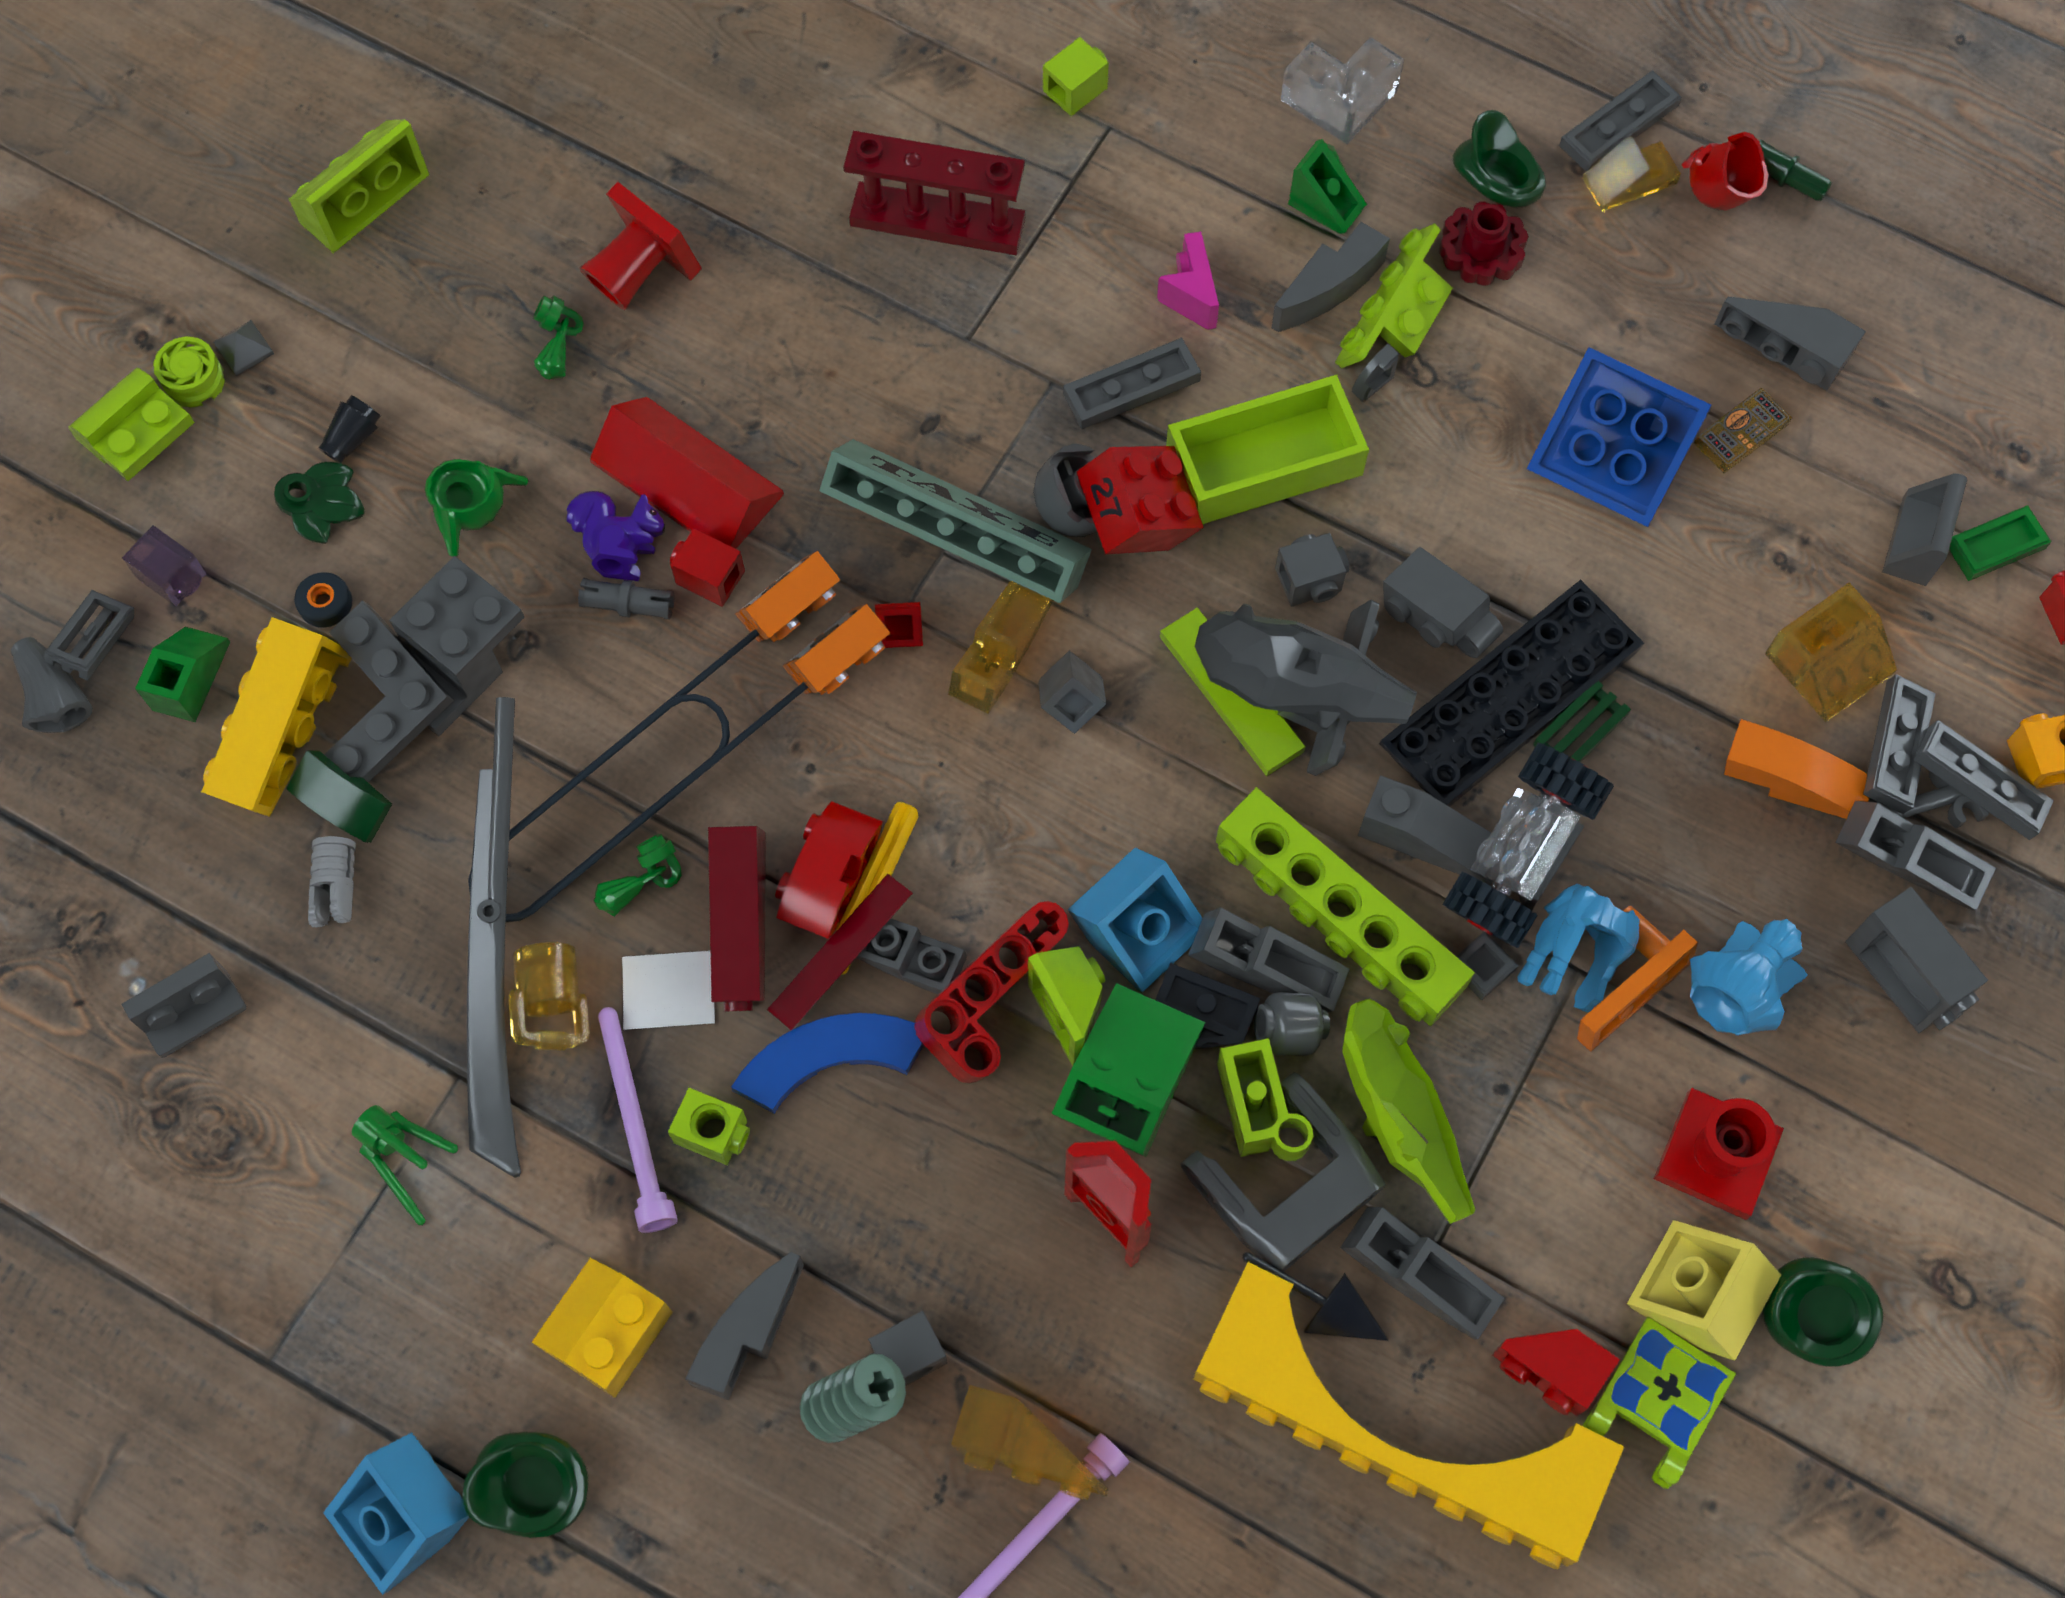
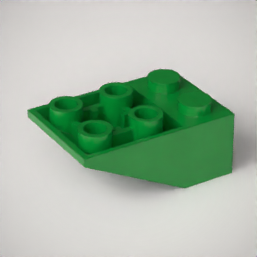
[1051,983,1205,1157]

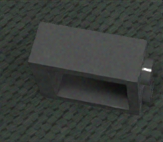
[1845,886,1988,1033]

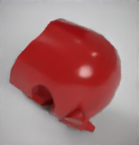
[1681,132,1768,211]

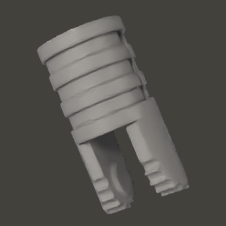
[308,836,356,928]

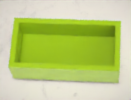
[1166,374,1369,524]

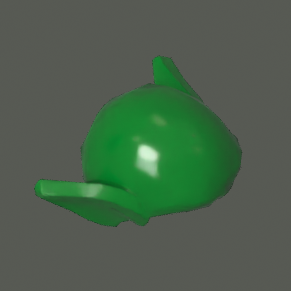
[425,459,528,557]

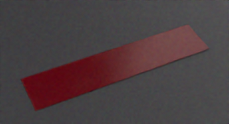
[767,874,913,1031]

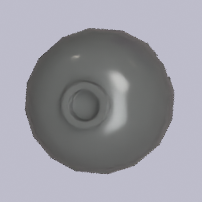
[1033,443,1097,537]

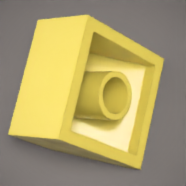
[1627,1220,1781,1361]

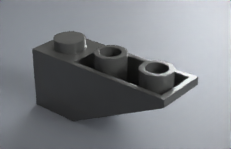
[1714,296,1866,391]

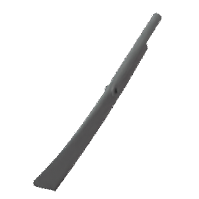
[467,697,521,1178]

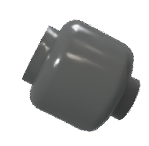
[1254,992,1330,1056]

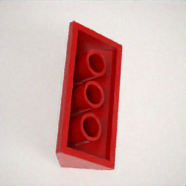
[590,397,784,549]

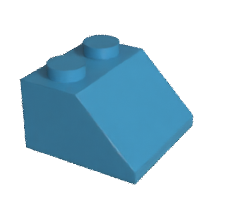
[1067,847,1203,992]
[323,1432,469,1595]

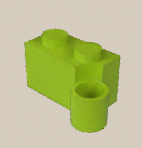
[1217,1038,1313,1161]

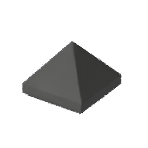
[213,320,274,376]

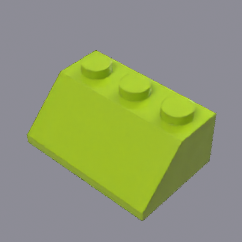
[289,119,429,253]

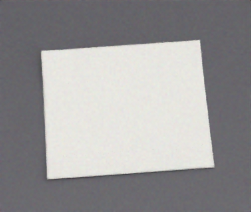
[622,951,715,1030]

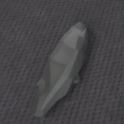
[1194,604,1417,730]

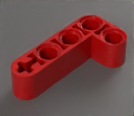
[914,901,1069,1083]

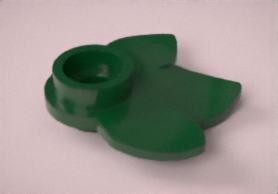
[274,462,365,544]

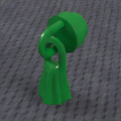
[533,295,584,380]
[594,834,682,917]

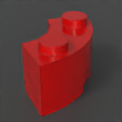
[775,801,883,939]

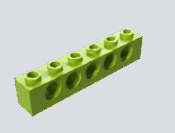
[1216,787,1475,1027]

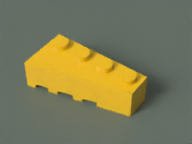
[201,617,352,817]

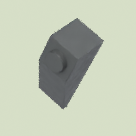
[1358,775,1507,886]

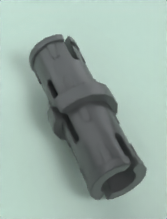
[578,578,675,620]

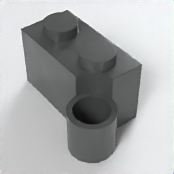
[1383,547,1503,658]

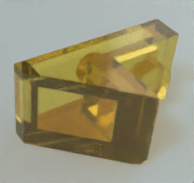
[1583,137,1681,212]

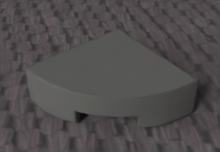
[1352,344,1399,401]

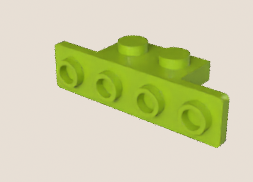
[1335,223,1453,368]

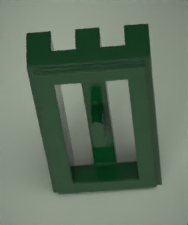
[1533,681,1631,762]

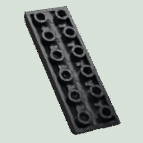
[1379,579,1644,807]

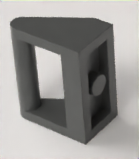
[1882,474,1968,586]

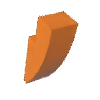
[1724,719,1869,819]

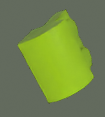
[68,368,195,481]

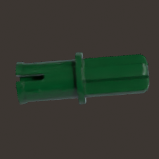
[1759,139,1832,201]

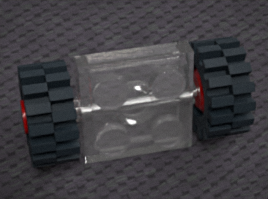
[1442,743,1614,948]

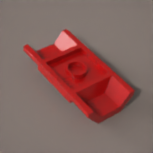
[1064,1141,1152,1268]

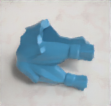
[1517,883,1639,1013]
[1690,919,1808,1035]

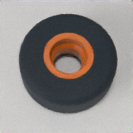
[294,572,352,628]

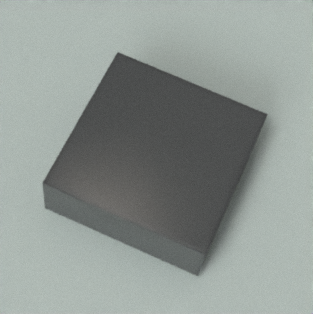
[1456,932,1518,1000]

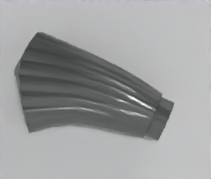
[11,637,93,733]

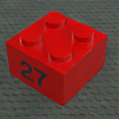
[1076,446,1204,554]

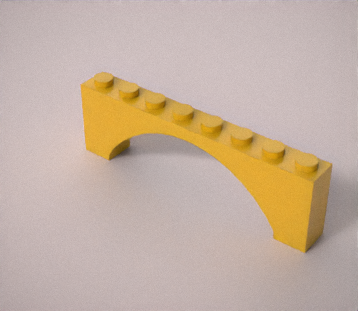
[1193,1262,1624,1569]

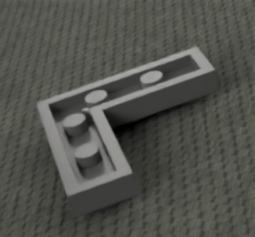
[324,601,454,783]

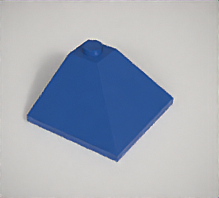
[1526,347,1711,527]

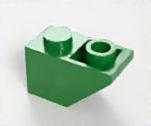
[135,626,230,722]

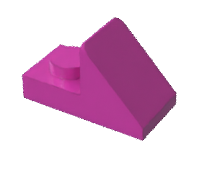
[1157,231,1219,330]

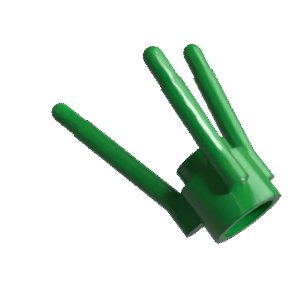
[352,1105,458,1226]

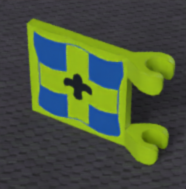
[1582,1317,1736,1489]

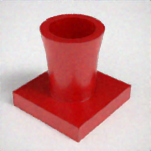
[579,182,702,310]
[1653,1088,1784,1220]

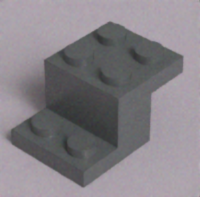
[389,556,525,737]

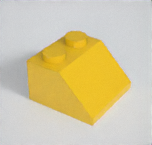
[532,1258,673,1398]

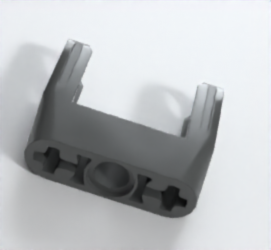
[1180,1072,1386,1272]

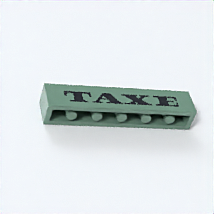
[819,439,1092,603]

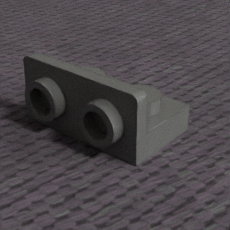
[121,953,247,1058]

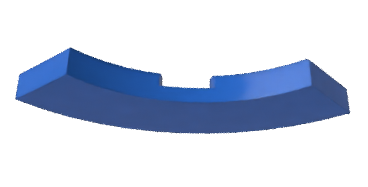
[731,1013,924,1114]

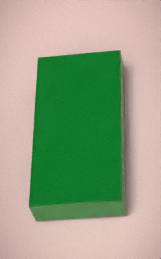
[1949,505,2051,581]

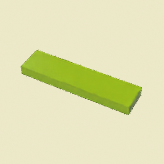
[1160,607,1306,777]

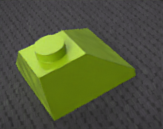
[1028,946,1106,1066]

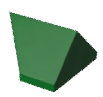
[1288,139,1367,234]

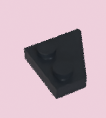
[1155,963,1260,1049]

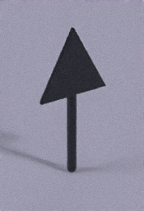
[1242,1252,1388,1341]

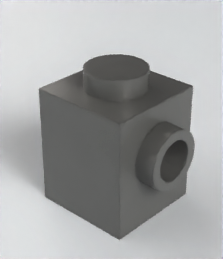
[1275,533,1349,607]

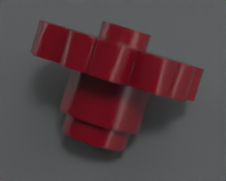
[1439,201,1529,286]

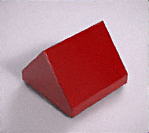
[875,602,923,648]

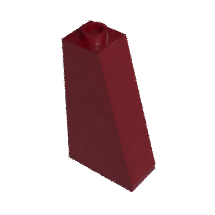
[708,826,766,1012]

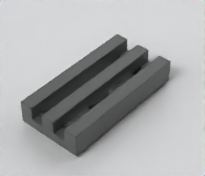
[44,590,134,681]

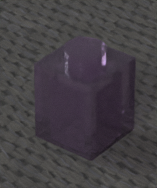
[122,525,207,606]

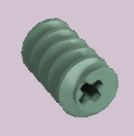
[800,1354,906,1443]

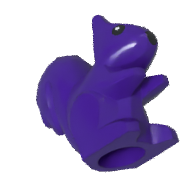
[566,491,665,581]

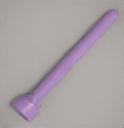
[598,1007,678,1233]
[958,1433,1130,1598]

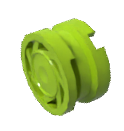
[153,336,225,408]

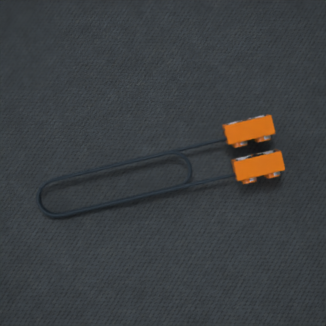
[468,551,890,923]

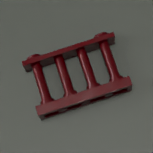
[843,130,1025,256]

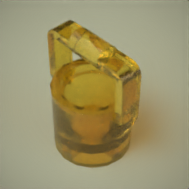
[509,942,590,1051]

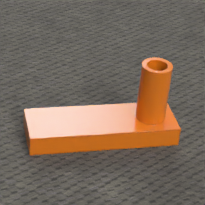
[1577,906,1698,1052]

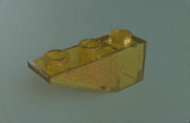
[951,1385,1109,1500]

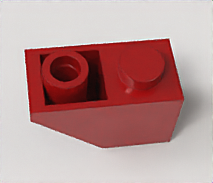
[1492,1329,1620,1416]

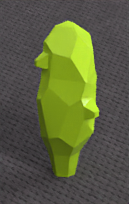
[1342,999,1475,1224]

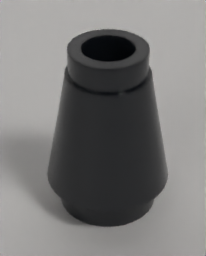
[318,395,381,463]

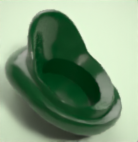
[1453,110,1546,208]
[1762,1257,1884,1367]
[462,1432,588,1538]

